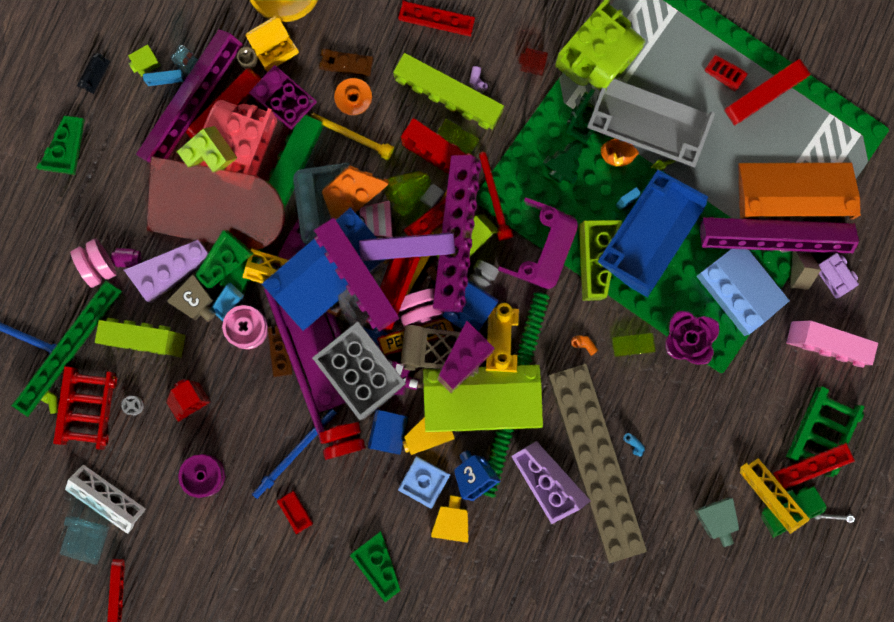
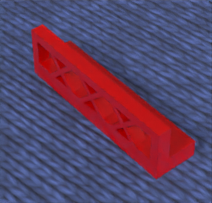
[366,257,420,330]

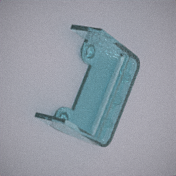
[293,163,351,245]

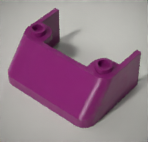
[498,197,578,289]

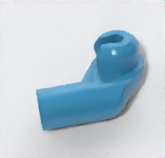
[623,433,645,457]

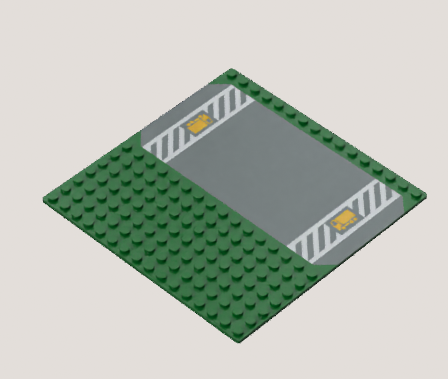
[476,0,889,373]

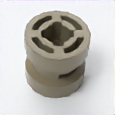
[237,47,258,70]

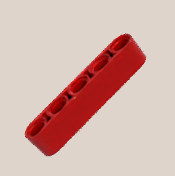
[724,59,811,126]
[186,68,262,139]

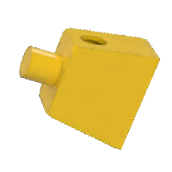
[431,495,468,543]

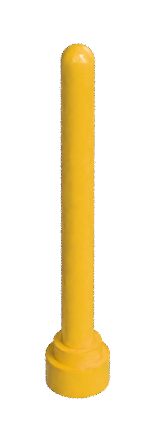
[310,113,394,160]

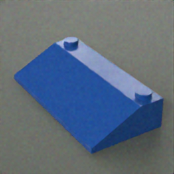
[598,170,708,298]
[262,208,386,331]

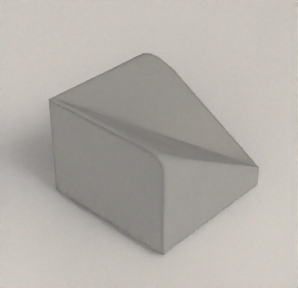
[421,184,444,209]

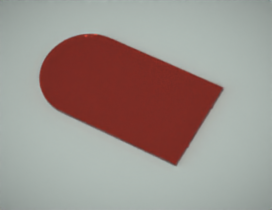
[147,156,285,250]

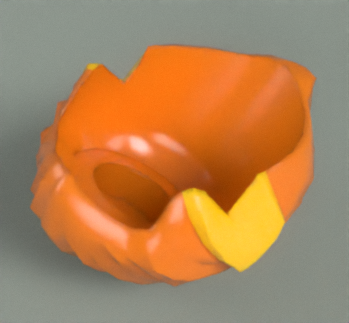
[601,138,639,167]

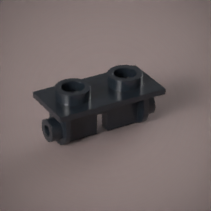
[77,53,111,94]

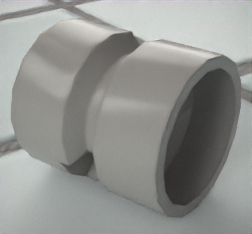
[468,260,499,293]

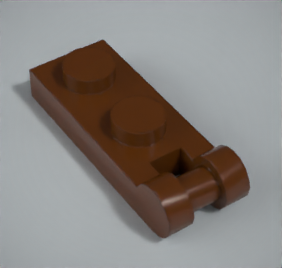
[319,49,373,77]

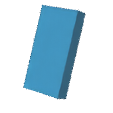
[143,70,185,86]
[616,187,640,210]
[210,283,244,321]

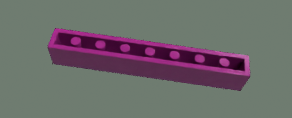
[136,30,243,169]
[699,217,859,253]

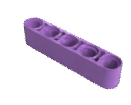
[359,233,455,261]

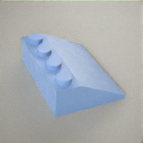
[696,249,790,336]

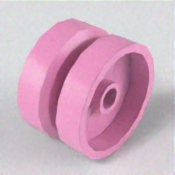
[70,238,117,288]
[399,288,443,328]
[222,305,268,350]

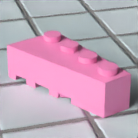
[786,321,878,368]

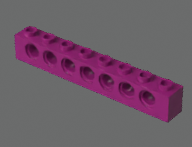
[433,155,481,313]

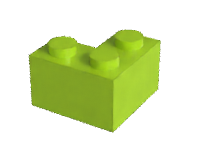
[177,126,237,172]

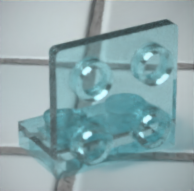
[60,516,109,565]

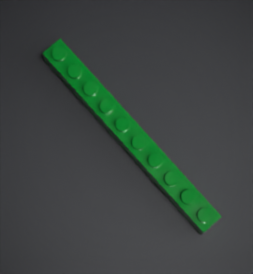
[220,115,324,295]

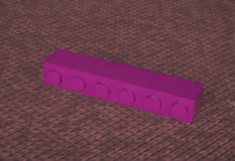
[314,218,399,331]

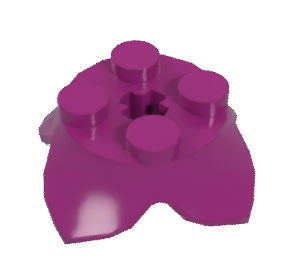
[665,311,719,365]

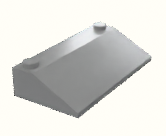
[587,79,715,168]

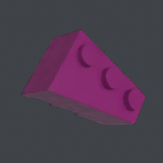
[437,321,495,393]

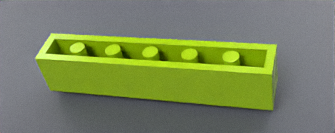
[393,53,504,130]

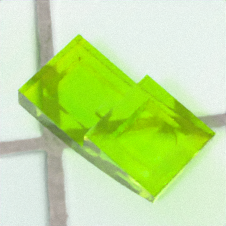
[437,119,479,154]
[612,333,656,357]

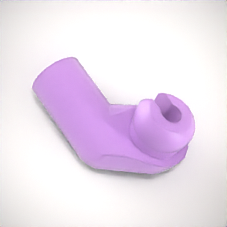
[470,66,488,93]

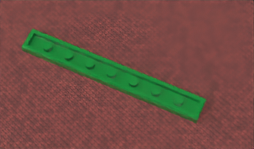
[11,280,122,417]

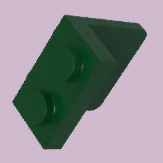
[566,88,595,144]

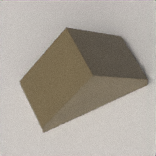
[790,251,821,290]

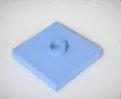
[398,456,450,509]

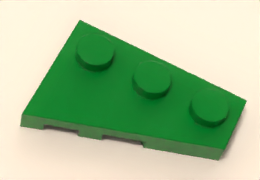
[36,116,85,175]
[195,230,254,288]
[350,531,401,602]

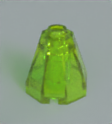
[383,171,431,217]

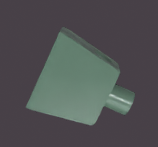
[694,498,739,547]

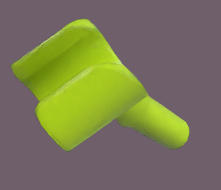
[651,159,675,171]

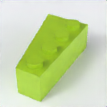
[579,220,622,301]
[95,318,186,358]

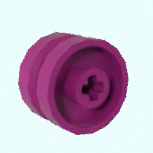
[178,454,226,498]

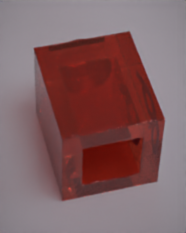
[518,48,548,76]

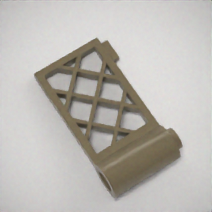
[400,325,479,377]

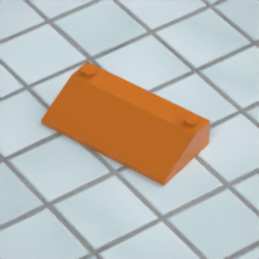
[738,163,861,219]

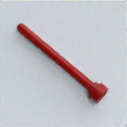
[479,152,514,241]

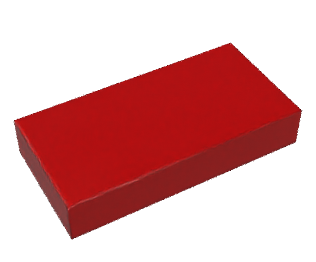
[277,491,313,534]

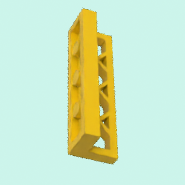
[243,249,289,283]
[740,458,810,534]

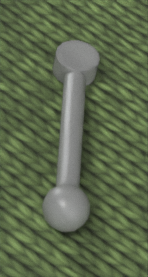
[814,514,855,523]

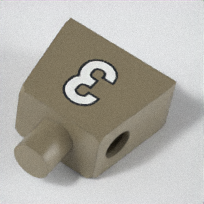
[167,275,216,322]

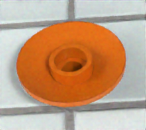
[334,78,372,115]

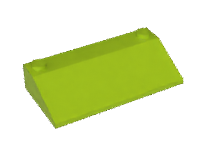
[423,365,543,432]

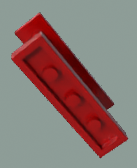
[53,367,117,449]

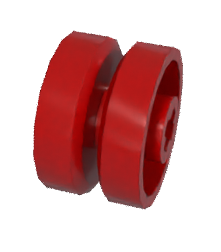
[318,422,366,460]

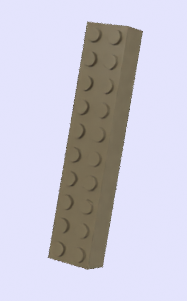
[547,364,647,564]

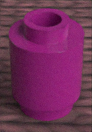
[111,248,141,268]

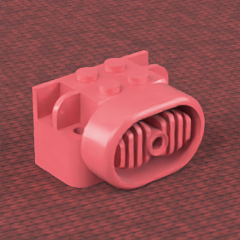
[199,100,277,190]

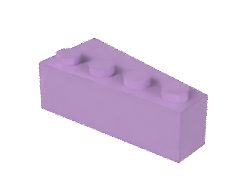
[124,240,209,303]
[511,441,591,524]

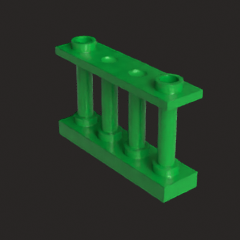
[786,387,865,477]

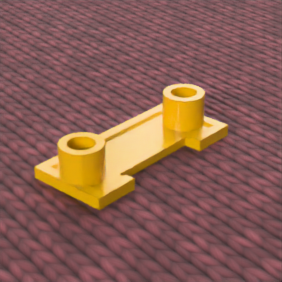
[486,303,519,372]

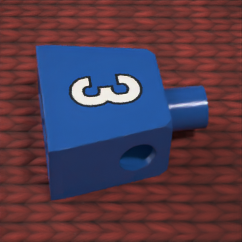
[454,451,500,501]

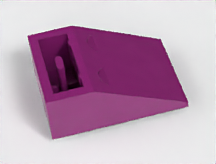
[249,65,317,130]

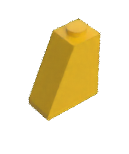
[402,417,455,455]

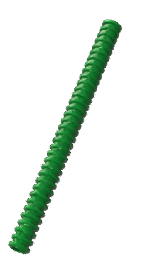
[482,292,550,498]

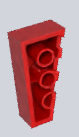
[401,118,473,179]

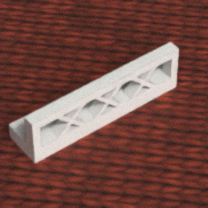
[65,465,146,534]

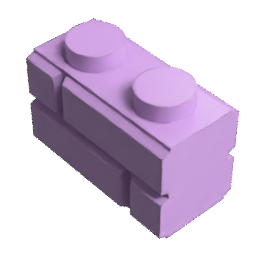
[818,253,859,298]

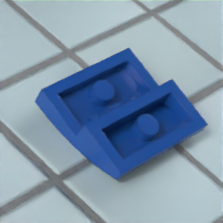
[368,410,408,455]

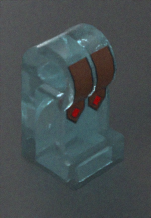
[170,44,198,74]

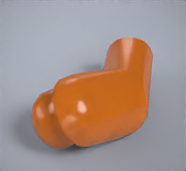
[571,335,599,356]

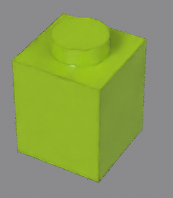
[128,44,161,77]

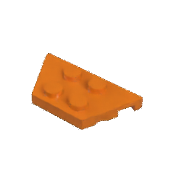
[322,166,389,220]

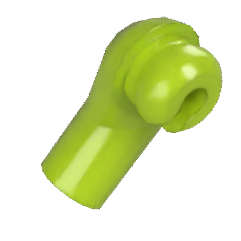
[41,391,59,414]

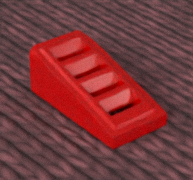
[704,55,748,92]

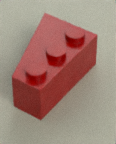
[166,379,211,422]

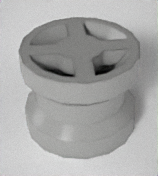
[121,396,144,415]

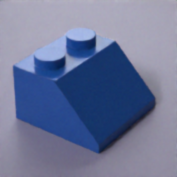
[442,280,499,332]

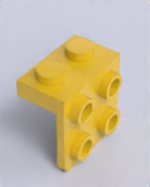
[246,16,299,72]

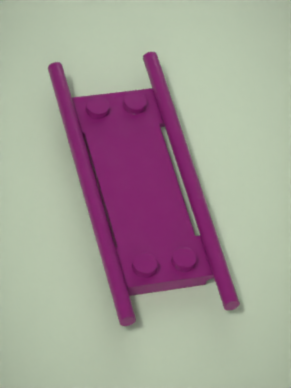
[264,289,346,434]

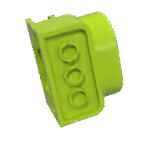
[555,0,646,91]

